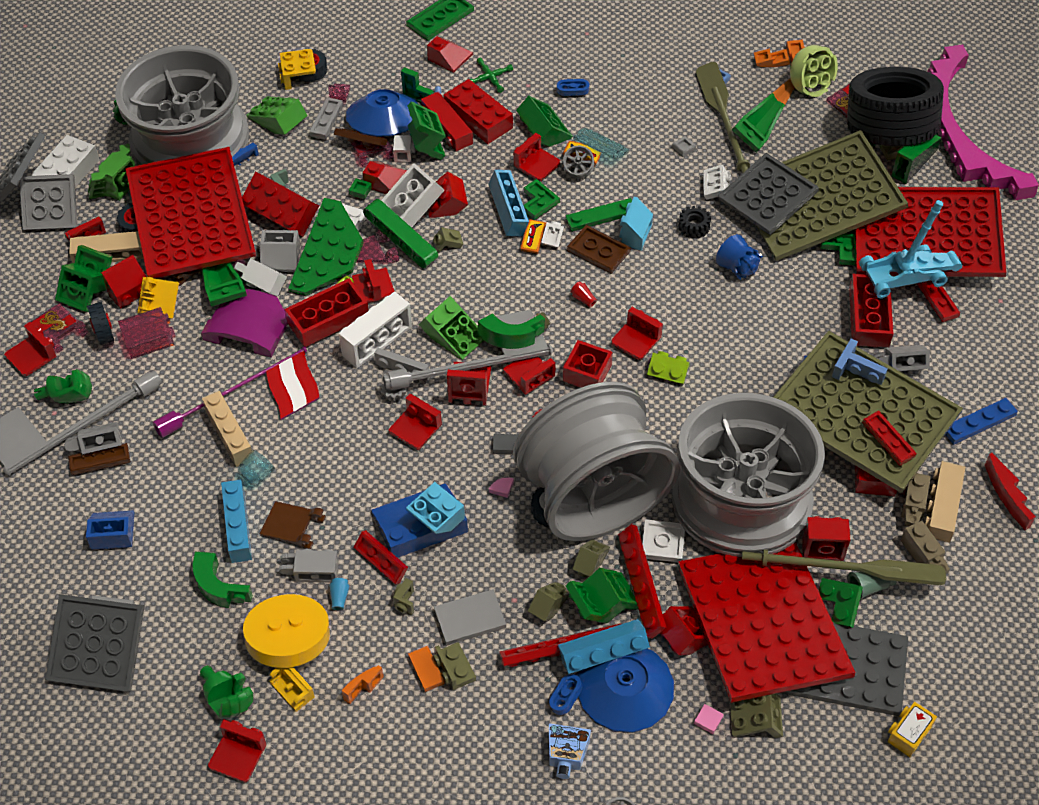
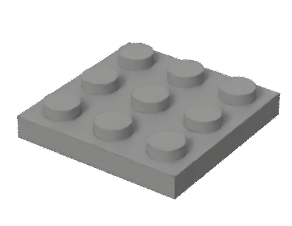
[20,174,78,230]

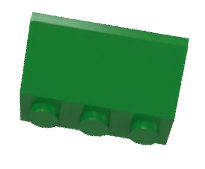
[516,95,573,147]

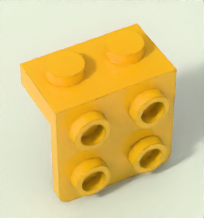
[278,49,316,90]

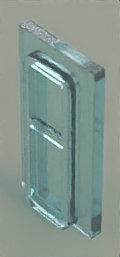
[573,128,629,160]

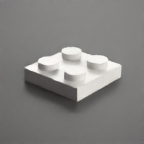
[642,519,685,562]

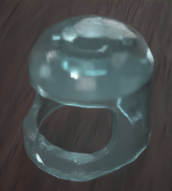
[238,450,275,486]

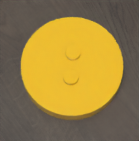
[243,594,330,668]

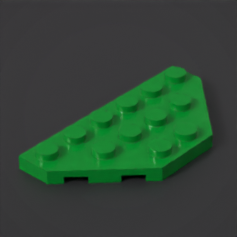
[288,198,364,296]

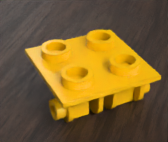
[137,277,179,319]

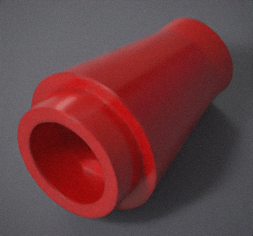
[570,281,597,308]

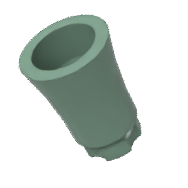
[848,571,897,600]

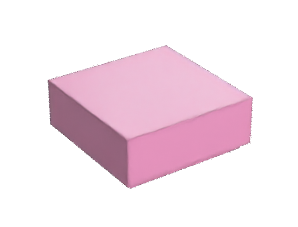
[694,704,724,734]

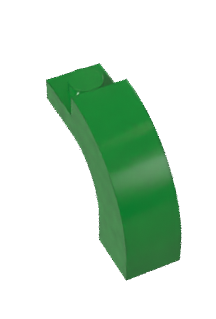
[478,313,545,349]
[193,551,253,608]

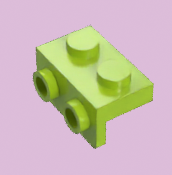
[647,351,690,385]

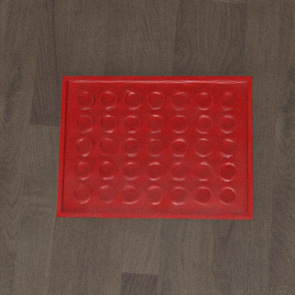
[126,147,256,279]
[855,187,1007,277]
[678,542,856,703]

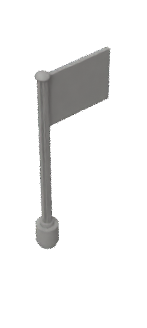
[383,310,553,390]
[0,371,162,476]

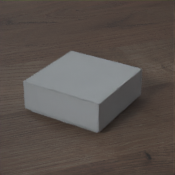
[672,136,696,157]

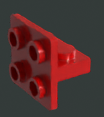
[352,259,395,303]

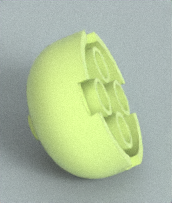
[790,45,838,97]

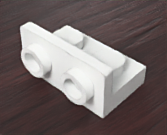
[704,165,731,200]

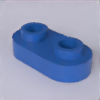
[556,79,590,96]
[549,674,583,715]

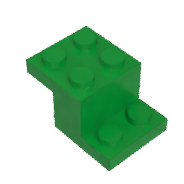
[407,101,446,160]
[55,245,112,312]
[565,568,638,623]

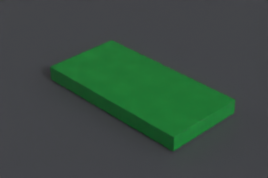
[406,0,474,41]

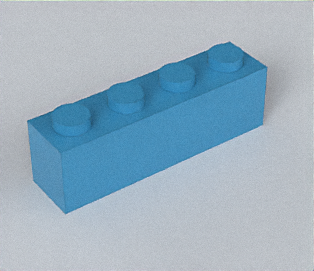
[488,170,529,236]
[221,479,252,563]
[558,619,650,674]

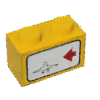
[888,701,937,757]

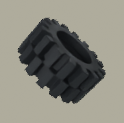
[678,206,711,239]

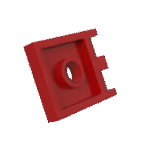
[447,362,491,406]

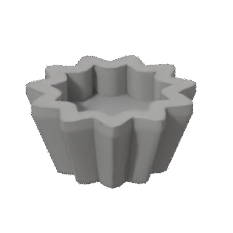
[380,384,407,402]

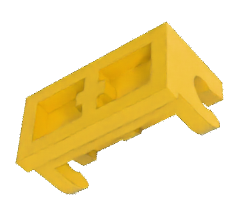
[269,667,315,712]

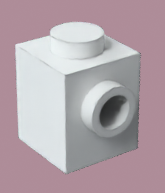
[393,135,415,162]

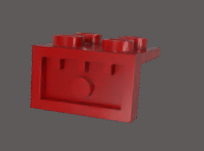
[503,356,556,395]
[388,393,442,450]

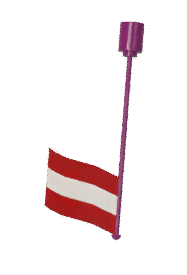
[152,347,319,438]

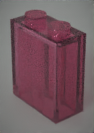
[118,307,176,359]

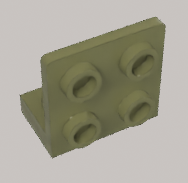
[730,693,783,739]

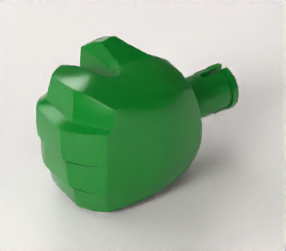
[34,369,92,403]
[199,665,253,719]

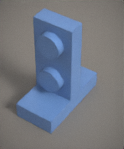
[832,339,888,385]

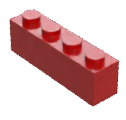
[421,92,473,152]

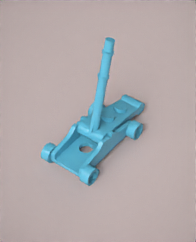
[859,200,962,298]

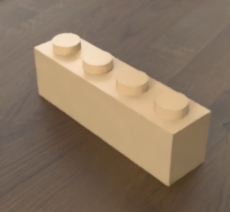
[69,231,144,263]
[202,391,254,467]
[924,461,966,543]

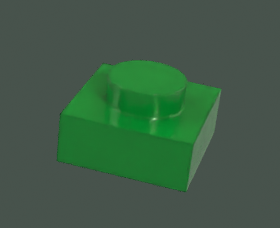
[348,178,372,199]

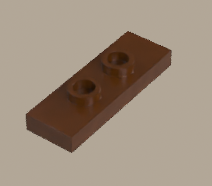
[334,128,387,146]
[68,443,131,475]

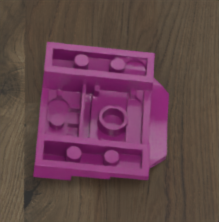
[201,289,288,358]

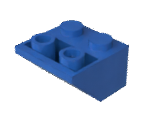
[86,510,135,550]

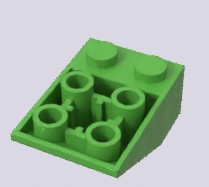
[246,96,307,135]
[419,296,484,360]

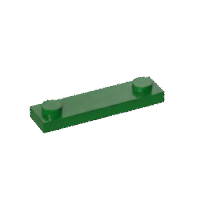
[565,198,632,232]

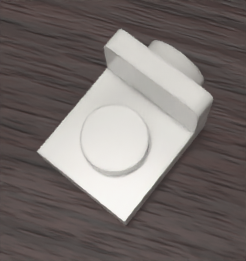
[541,221,564,248]

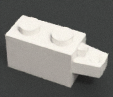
[234,259,287,296]

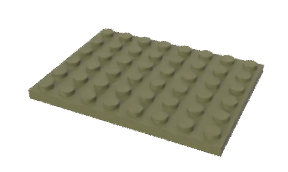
[756,130,908,261]
[773,331,963,493]

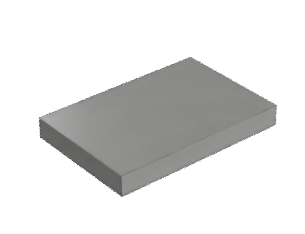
[434,589,506,645]

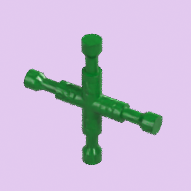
[470,57,513,93]

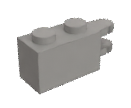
[873,345,930,371]
[64,422,122,454]
[279,549,339,583]

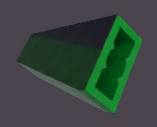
[891,135,941,184]

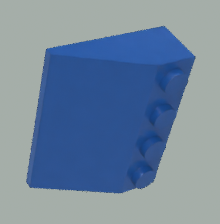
[371,483,468,558]

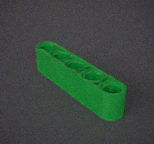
[363,199,438,268]

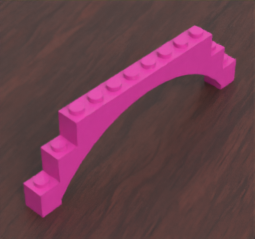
[928,44,1039,200]

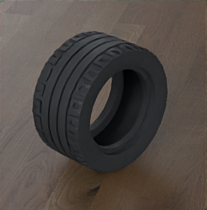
[847,66,944,146]

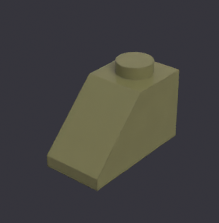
[573,539,610,578]

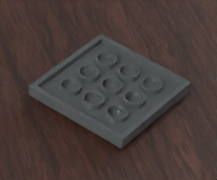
[0,132,46,203]
[718,153,819,235]
[45,594,145,692]

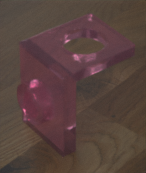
[328,83,350,103]

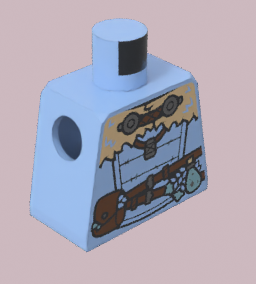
[549,724,591,779]

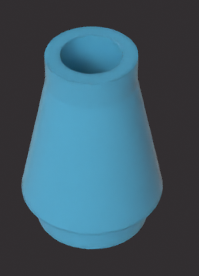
[329,578,350,610]

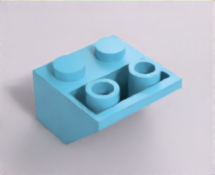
[619,197,653,251]
[406,482,465,534]

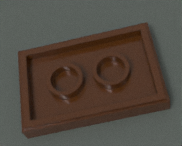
[567,225,631,274]

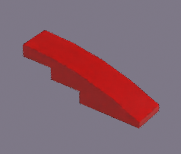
[985,453,1036,530]

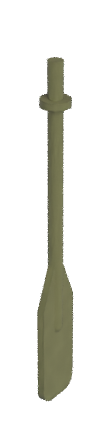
[696,62,750,174]
[742,549,947,585]

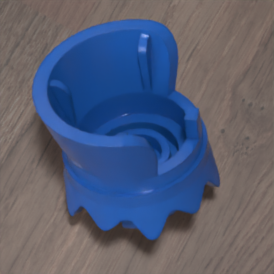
[716,234,763,280]

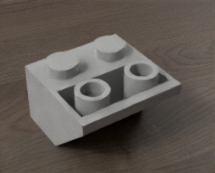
[260,230,300,272]

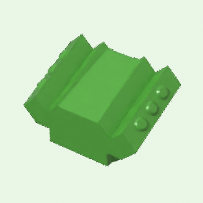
[88,144,135,201]

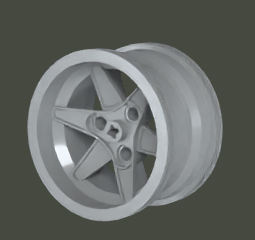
[115,45,249,165]
[513,382,680,541]
[672,393,825,557]

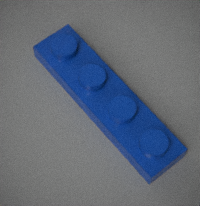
[945,398,1018,445]

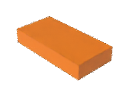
[408,646,445,692]

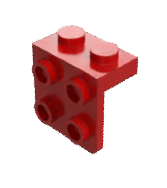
[513,133,560,181]
[611,306,663,360]
[4,322,57,376]
[208,719,267,783]

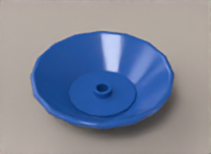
[346,89,418,137]
[578,648,674,733]

